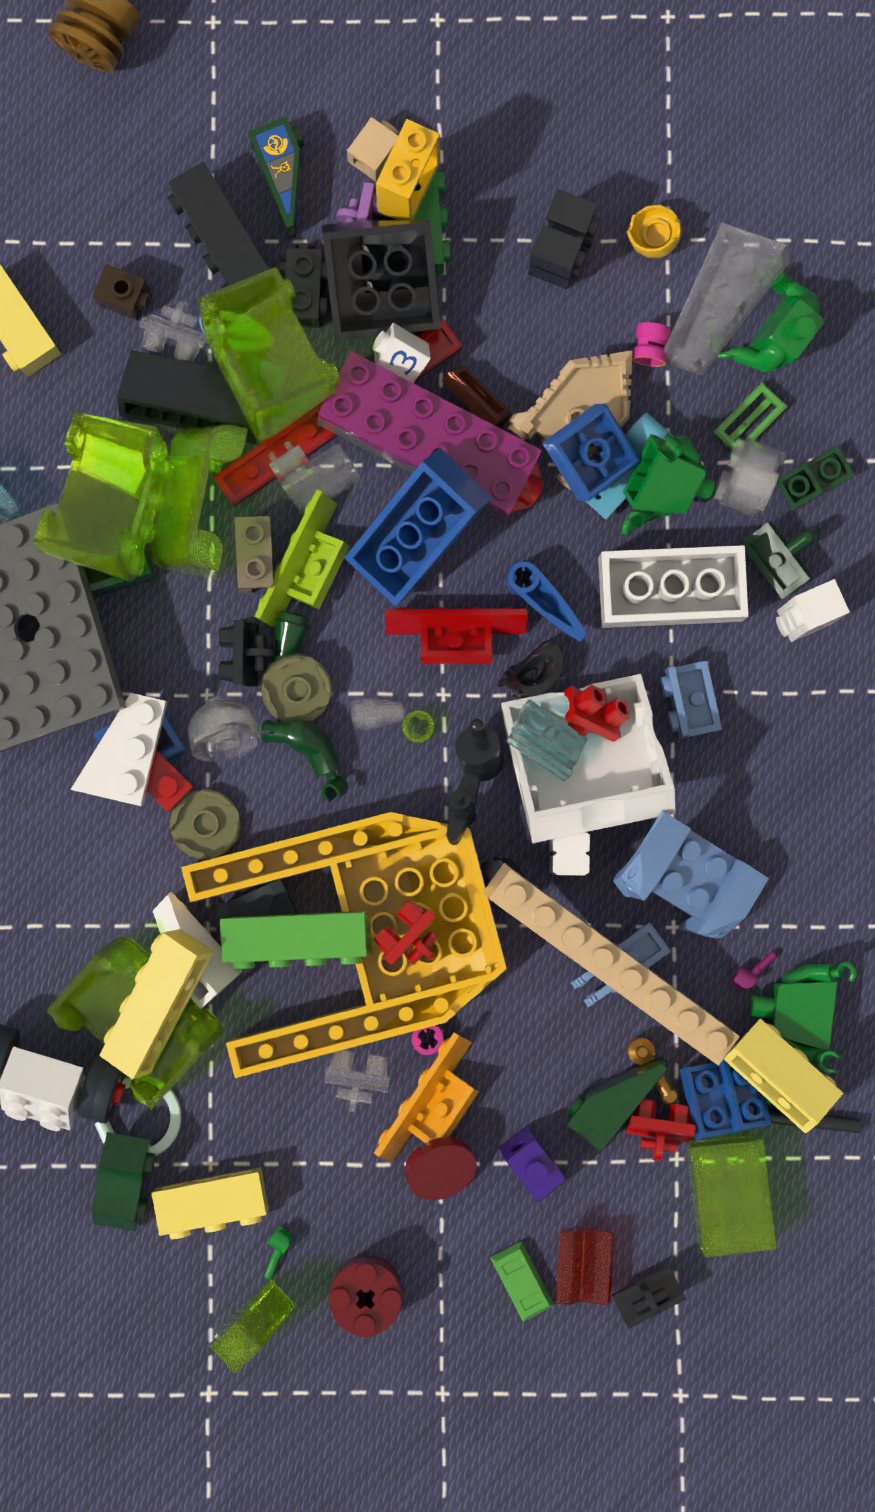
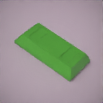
[490,1241,555,1322]

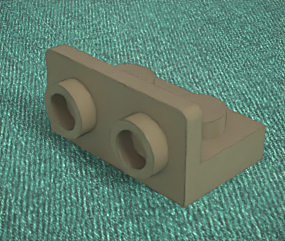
[234,516,273,594]

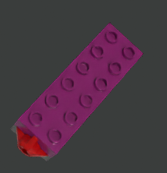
[318,351,544,522]

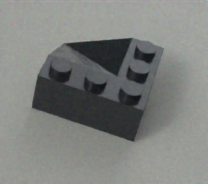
[322,220,441,340]

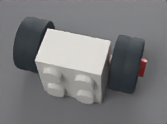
[0,1024,126,1131]

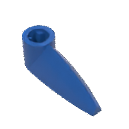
[505,561,587,642]

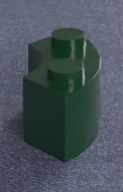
[91,1132,156,1232]

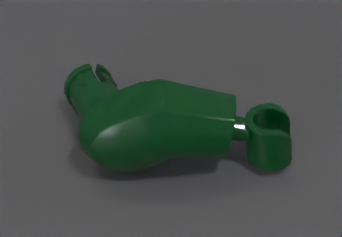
[260,717,349,802]

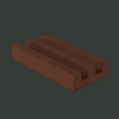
[442,365,512,427]

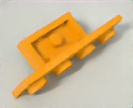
[374,1032,479,1162]

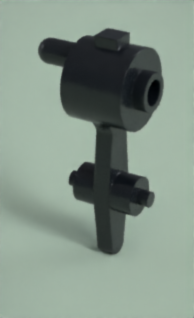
[446,719,504,845]

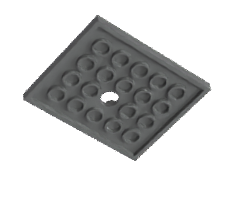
[0,502,127,753]

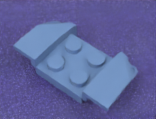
[613,811,769,938]

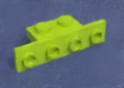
[255,489,350,628]

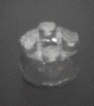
[714,437,786,519]

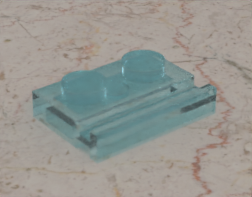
[506,699,587,782]

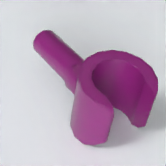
[730,951,777,990]

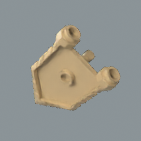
[506,350,632,490]

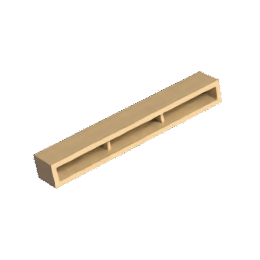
[483,863,740,1066]

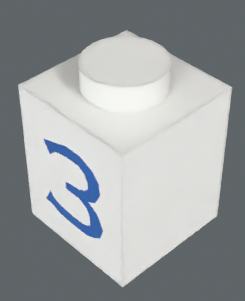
[372,323,431,383]

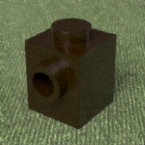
[93,264,152,321]

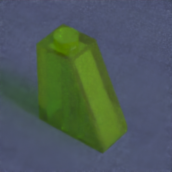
[210,1279,295,1374]

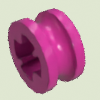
[412,1025,444,1055]

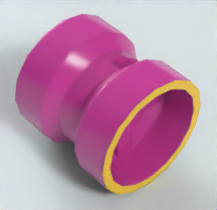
[632,322,672,367]

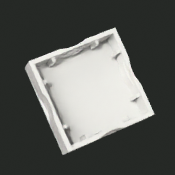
[501,674,675,843]

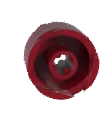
[329,1256,402,1338]

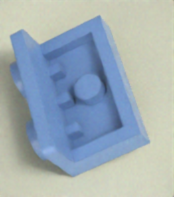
[660,661,722,739]

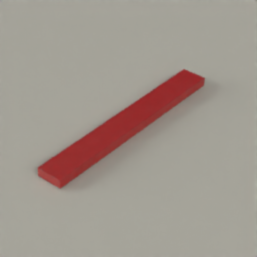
[213,318,463,507]

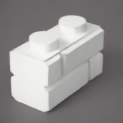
[549,832,590,875]

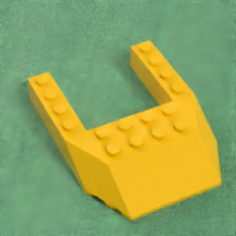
[181,812,507,1078]

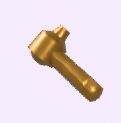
[627,1037,679,1105]

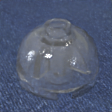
[188,696,261,762]

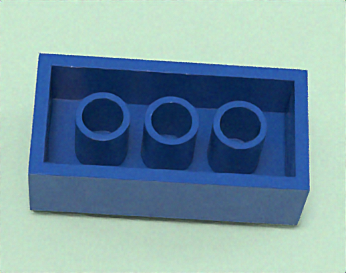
[344,448,493,607]

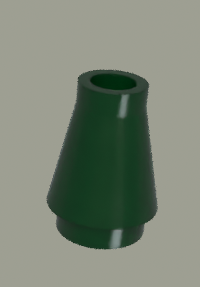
[273,611,310,661]

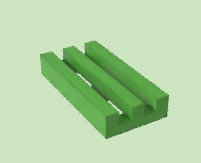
[712,382,787,458]

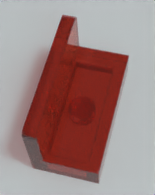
[556,1226,614,1306]

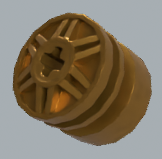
[47,0,141,73]

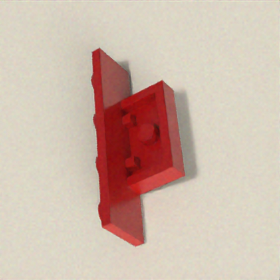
[385,607,528,664]

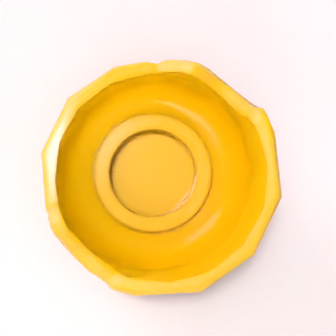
[627,205,682,258]

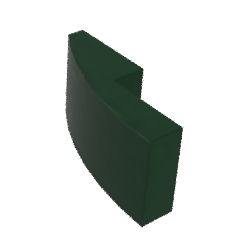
[775,445,855,511]

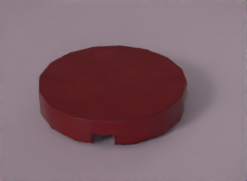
[404,1137,477,1200]

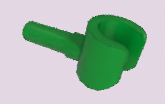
[264,1226,292,1279]

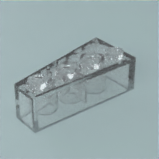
[664,223,791,376]

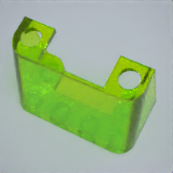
[33,412,173,582]

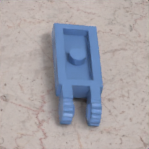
[570,922,671,1007]

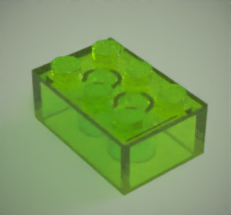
[686,1135,776,1257]

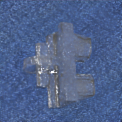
[139,300,209,363]
[324,1050,390,1112]

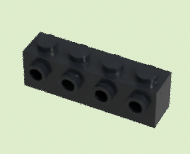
[167,161,278,311]

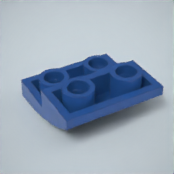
[679,1059,772,1141]

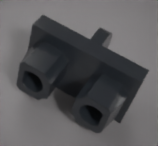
[218,620,276,687]
[611,1265,686,1329]

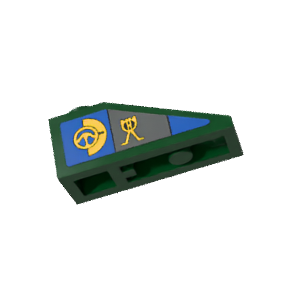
[248,116,305,238]

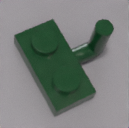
[740,521,821,600]

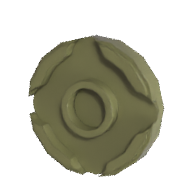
[261,653,332,723]
[169,789,241,860]

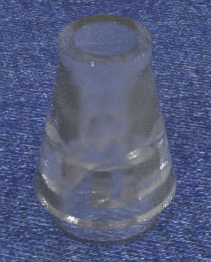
[351,697,404,732]

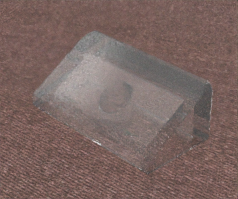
[279,443,360,516]

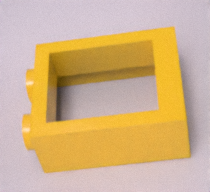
[376,119,440,221]

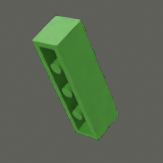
[220,911,372,969]

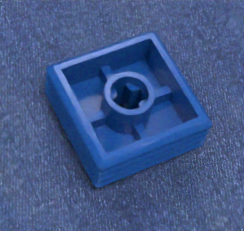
[543,403,641,501]

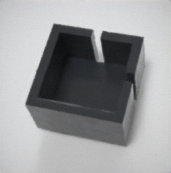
[528,188,600,289]

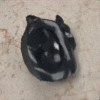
[498,640,564,699]

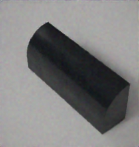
[117,350,269,444]

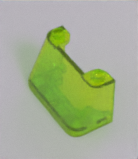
[197,267,340,443]
[150,425,248,579]
[46,936,223,1110]

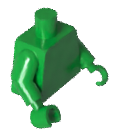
[715,267,825,372]
[621,433,714,536]
[750,961,857,1074]

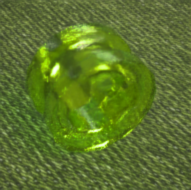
[402,710,434,743]

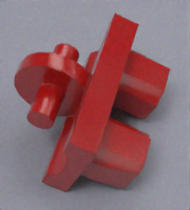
[564,685,630,742]
[373,900,438,965]
[625,1099,695,1161]

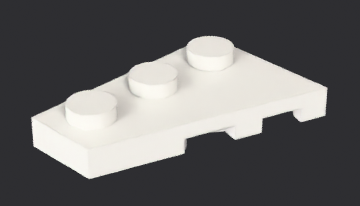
[70,693,167,806]

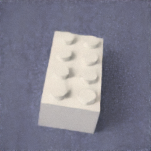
[598,545,748,628]

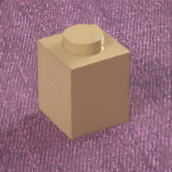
[347,117,399,182]

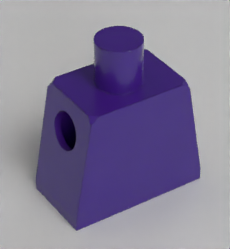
[499,1125,568,1202]

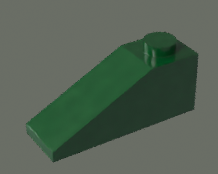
[566,1056,668,1151]

